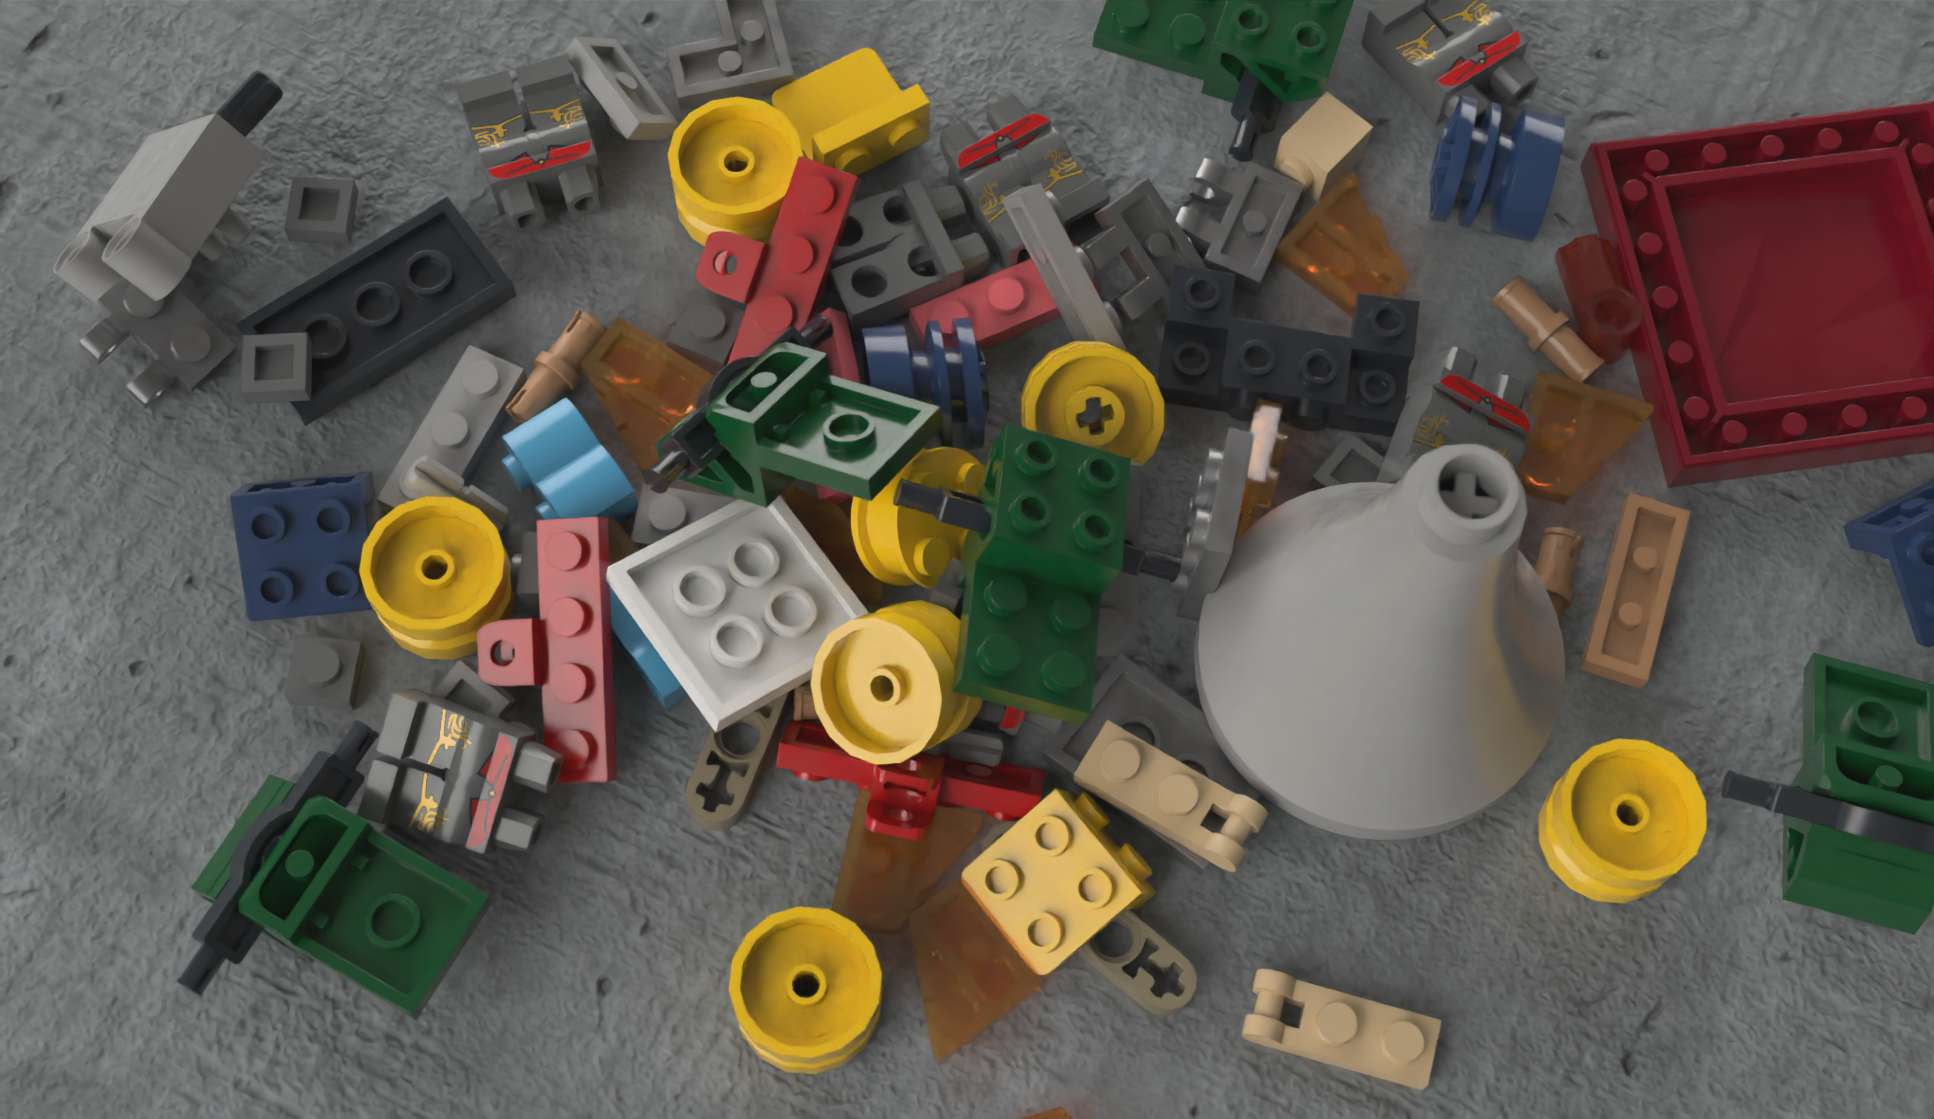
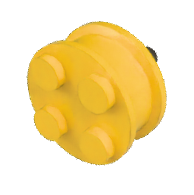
[844,447,985,589]

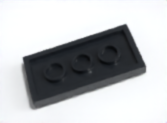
[236,197,517,426]

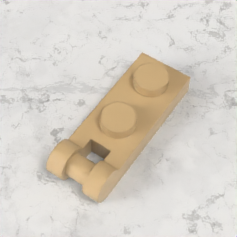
[1072,720,1268,872]
[1241,969,1442,1090]

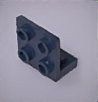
[230,471,375,622]
[1843,479,1934,647]

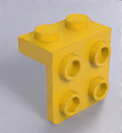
[772,48,930,176]
[961,789,1157,975]

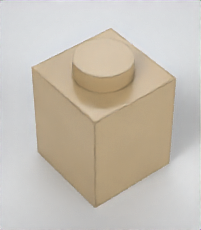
[1273,92,1373,203]

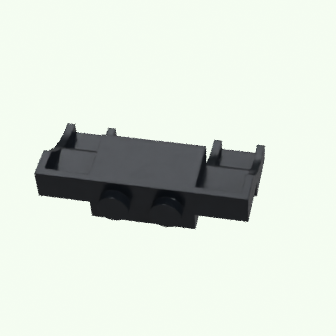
[1156,265,1420,437]

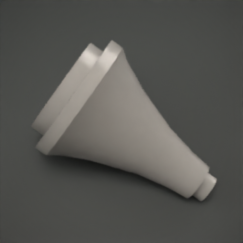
[1194,444,1565,840]

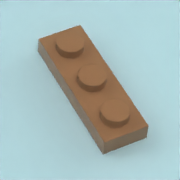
[1579,492,1691,689]

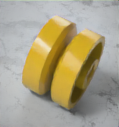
[667,96,803,256]
[1021,341,1164,468]
[359,496,517,660]
[810,600,983,765]
[1539,738,1707,904]
[729,906,883,1075]

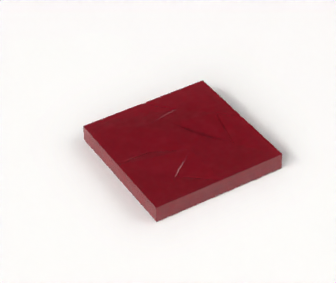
[1580,100,1934,488]

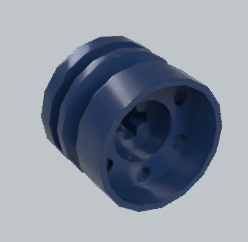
[1429,95,1565,242]
[861,317,989,450]

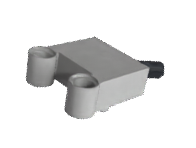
[53,70,283,311]

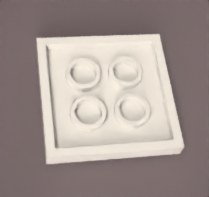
[606,496,869,732]

